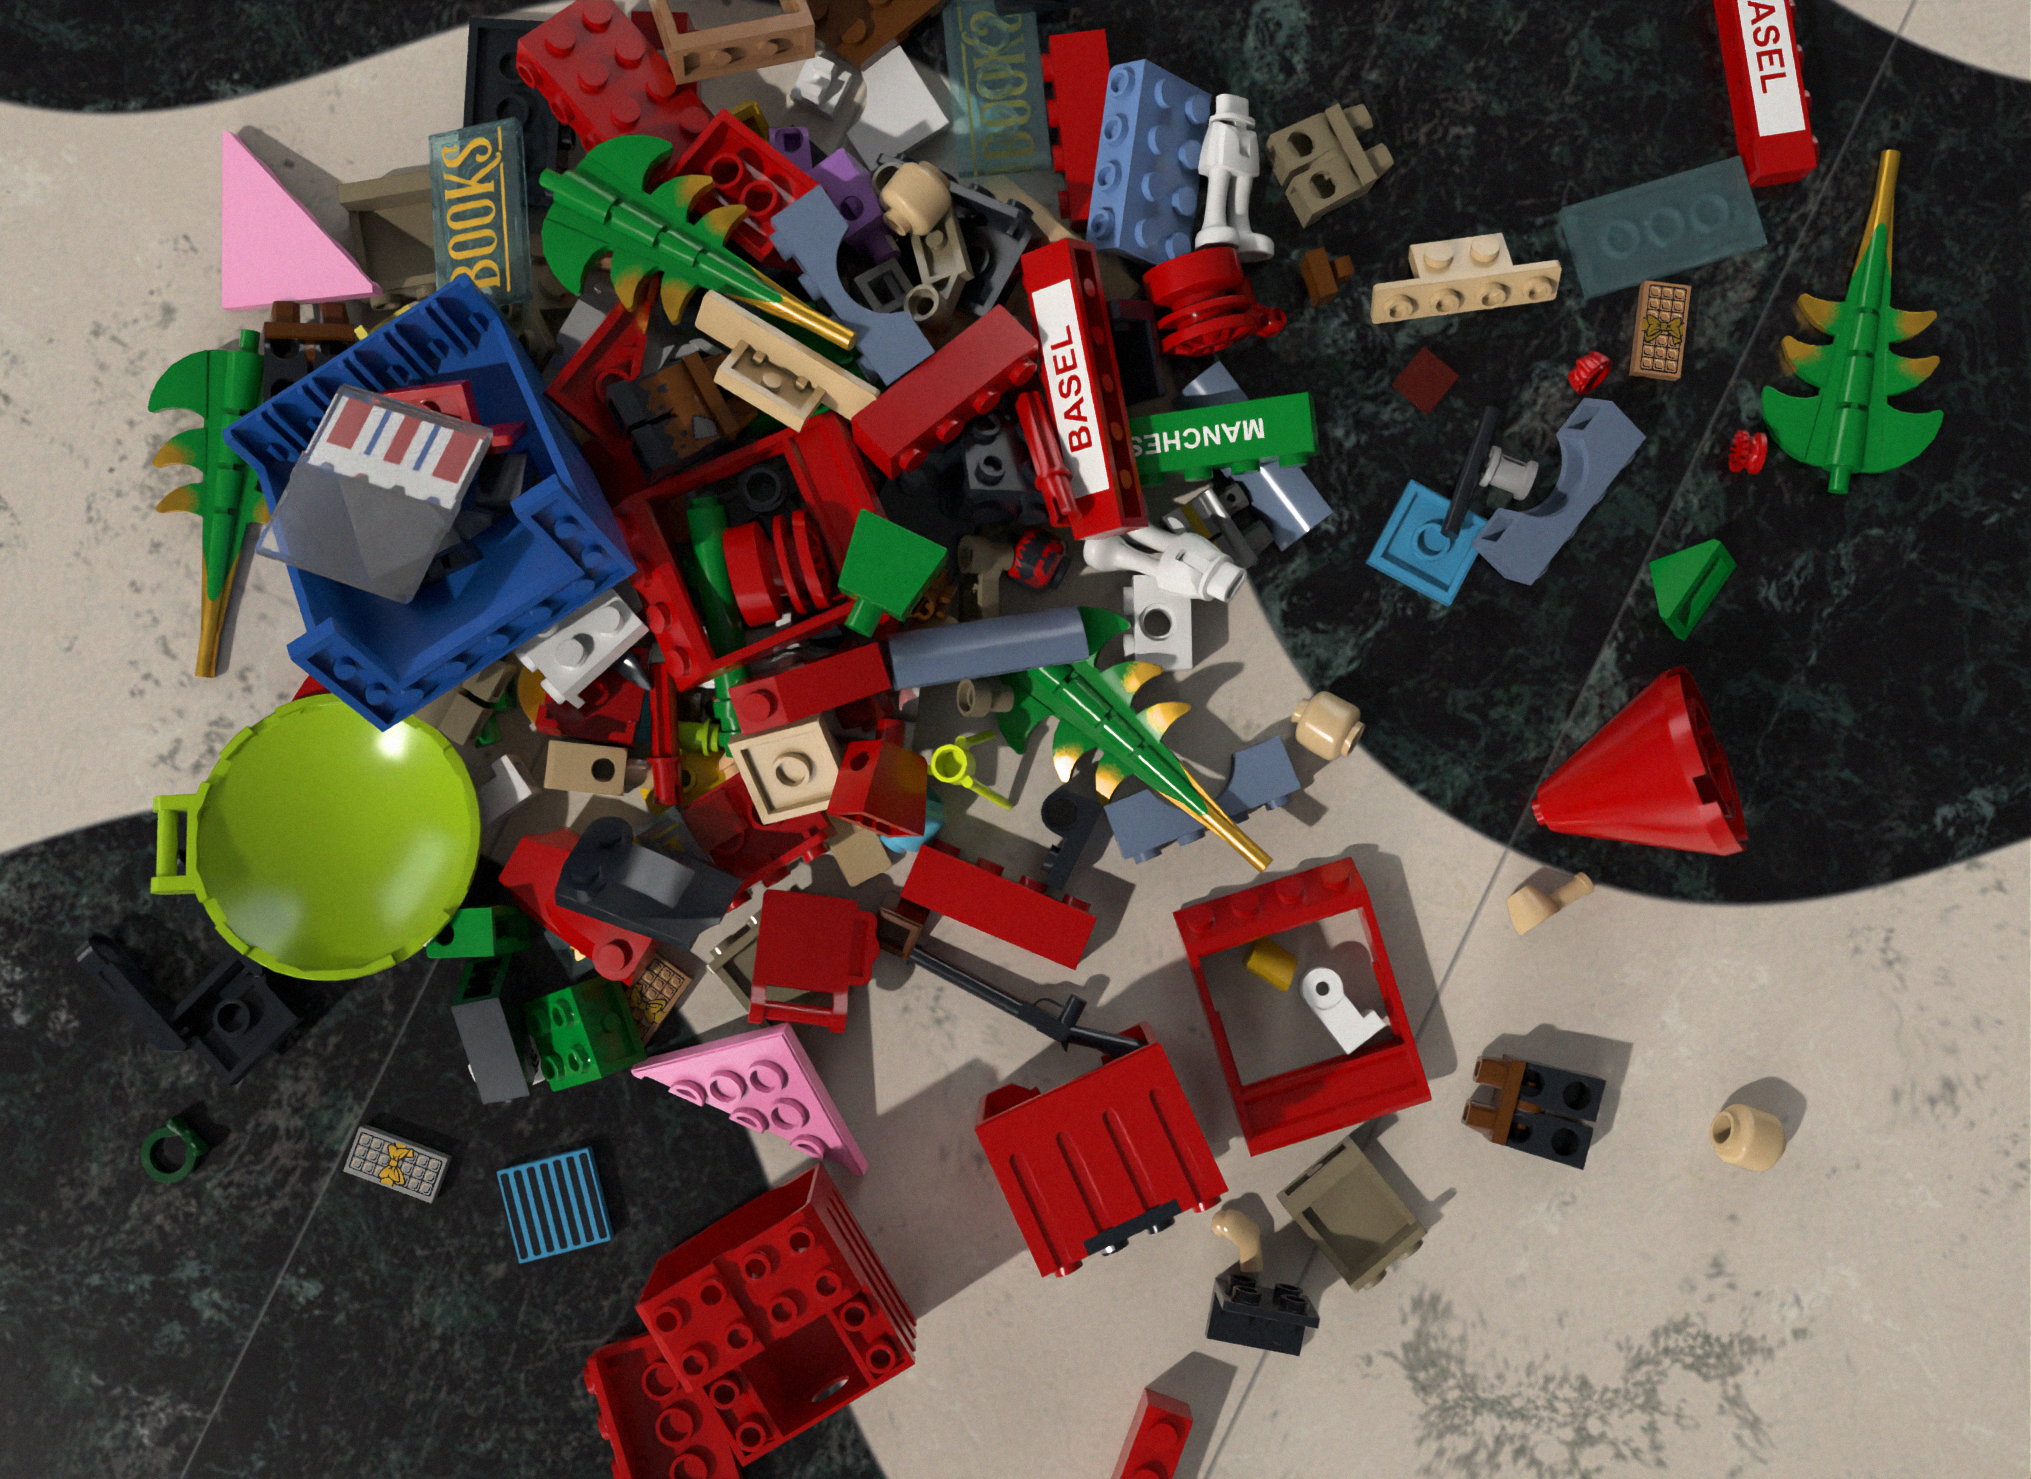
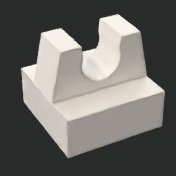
[790,56,853,121]

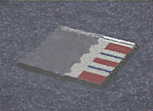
[256,383,493,604]

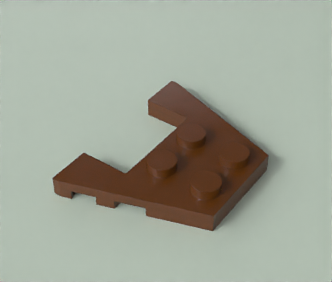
[806,0,947,72]

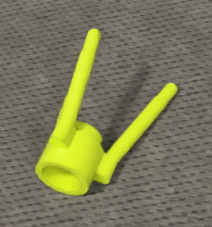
[927,730,1013,810]

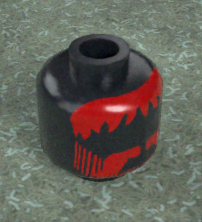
[1005,525,1073,594]

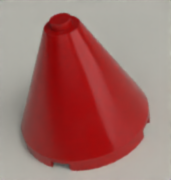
[1531,665,1748,856]

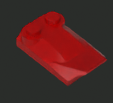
[660,108,829,274]
[499,827,661,987]

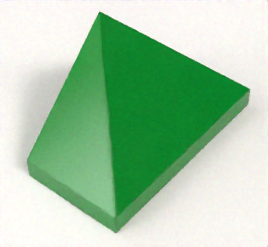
[1649,539,1737,641]

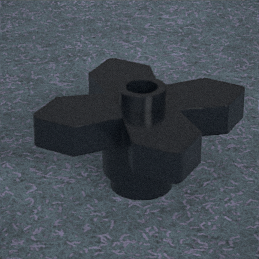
[718,435,800,539]

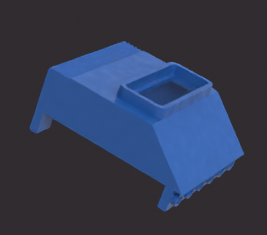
[221,273,639,732]

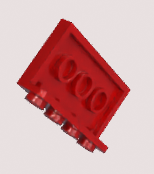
[516,0,715,195]
[639,772,838,913]
[583,1331,744,1479]

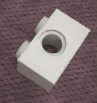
[1122,575,1192,672]

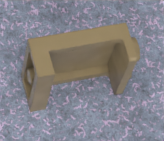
[336,170,457,311]
[706,909,855,1038]
[1276,1135,1428,1293]

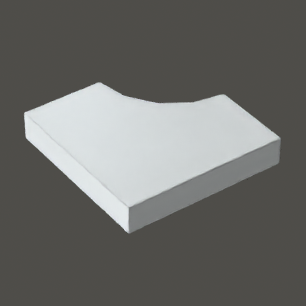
[846,45,950,175]

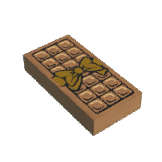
[1629,280,1691,381]
[625,951,694,1047]

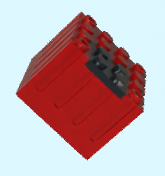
[974,1021,1229,1278]

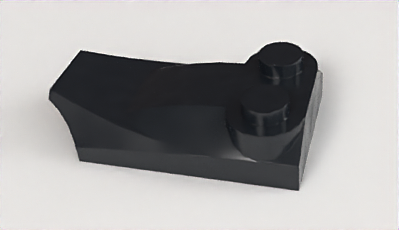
[554,816,744,951]

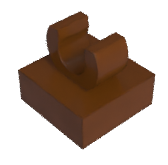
[1300,247,1355,308]

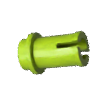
[678,718,722,756]

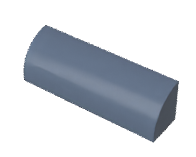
[1171,361,1333,551]
[885,605,1090,691]

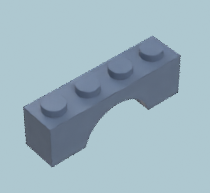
[769,184,935,389]
[1470,397,1646,586]
[1103,736,1301,864]

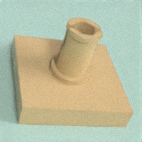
[727,712,842,825]

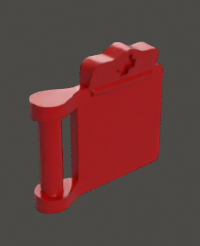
[747,889,880,1034]

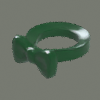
[140,1115,211,1184]

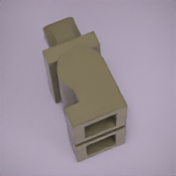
[1263,103,1394,228]
[413,658,518,746]

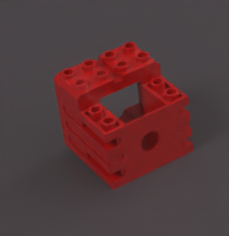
[634,1161,917,1467]

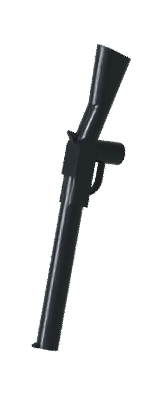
[906,944,1147,1060]

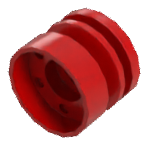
[1142,247,1258,359]
[723,508,833,628]

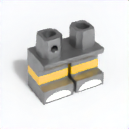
[1159,483,1274,570]

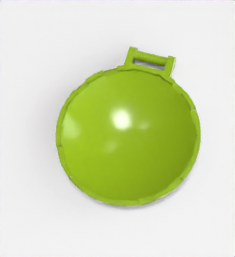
[150,693,482,981]

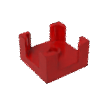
[535,646,652,750]

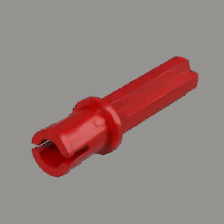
[1015,391,1081,528]
[647,662,686,805]

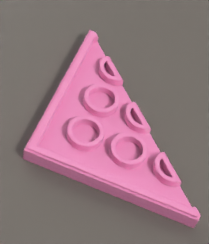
[222,131,383,312]
[631,1022,868,1177]

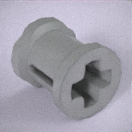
[1477,445,1539,501]

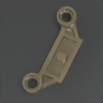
[871,162,974,335]
[956,535,1014,717]

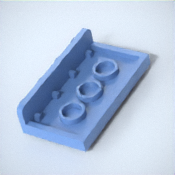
[1085,59,1212,269]

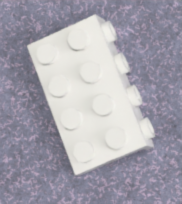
[513,587,649,709]

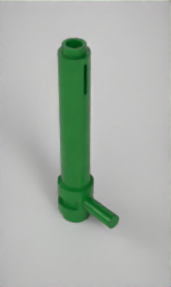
[686,495,752,758]

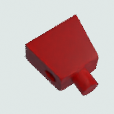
[827,718,927,838]

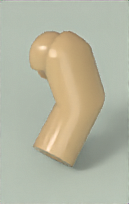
[1211,1209,1264,1273]

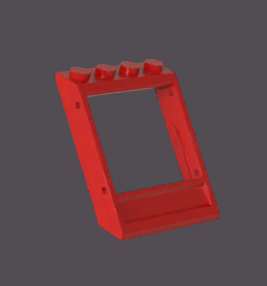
[612,409,888,693]
[1172,856,1432,1157]

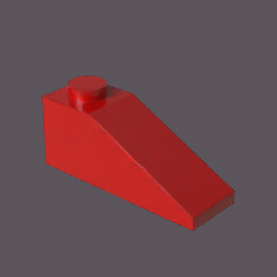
[728,640,893,736]

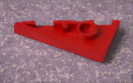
[542,271,658,456]

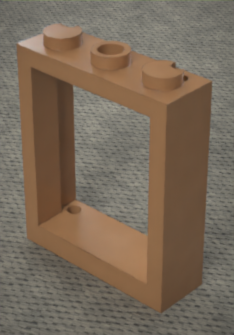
[648,0,815,85]

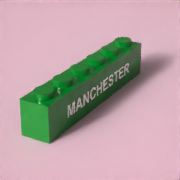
[1128,392,1320,488]

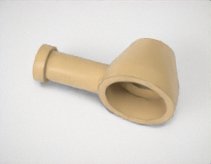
[1506,872,1594,936]

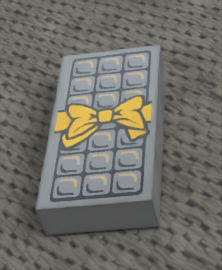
[343,1124,452,1203]

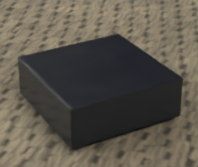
[475,454,535,506]

